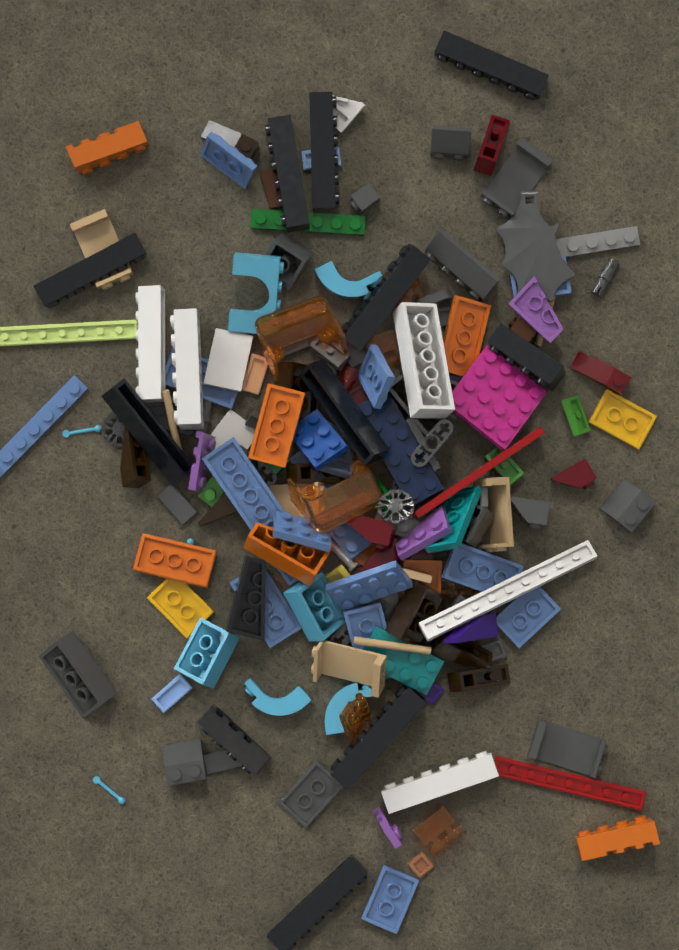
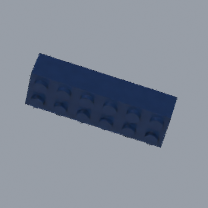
[358,392,444,510]

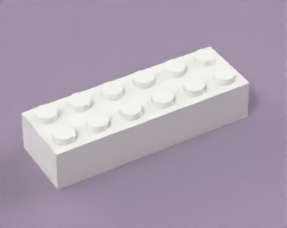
[393,302,455,419]
[170,308,204,430]

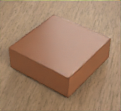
[407,851,434,878]

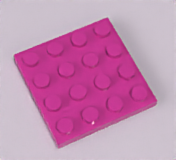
[452,345,547,451]

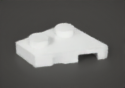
[332,95,366,133]

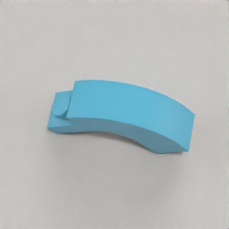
[315,261,382,299]
[244,678,312,716]
[325,683,372,735]

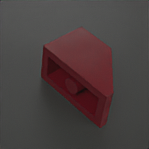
[551,458,597,490]

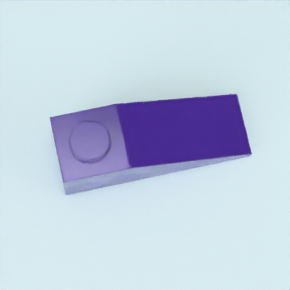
[444,612,498,643]

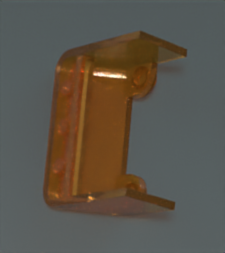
[255,296,347,381]
[287,448,382,532]

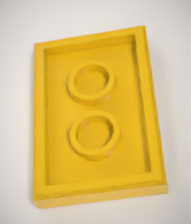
[588,389,657,450]
[147,579,214,639]

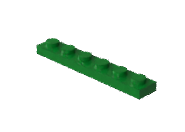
[250,209,366,236]

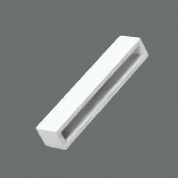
[136,285,166,403]
[381,751,499,814]

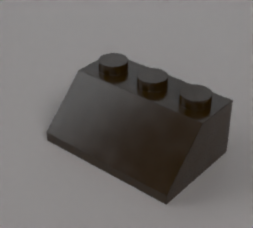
[274,362,317,421]
[385,579,450,646]

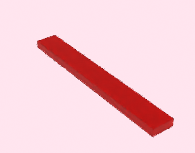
[413,427,545,520]
[494,755,646,811]

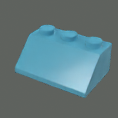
[283,571,346,642]
[174,617,240,689]

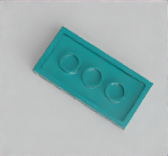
[424,485,482,553]
[363,625,444,695]

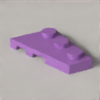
[508,276,563,344]
[188,431,216,493]
[395,505,452,561]
[373,807,403,849]

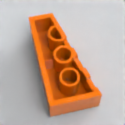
[66,121,149,175]
[243,522,333,586]
[575,815,660,861]

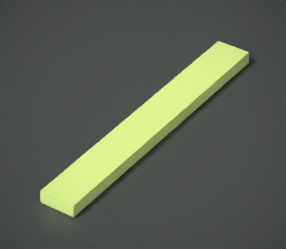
[0,320,138,347]

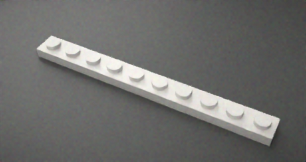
[419,540,597,641]

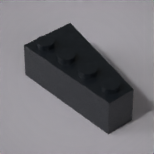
[487,324,566,392]
[225,555,266,641]
[196,704,271,775]

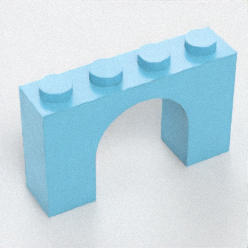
[228,252,284,335]

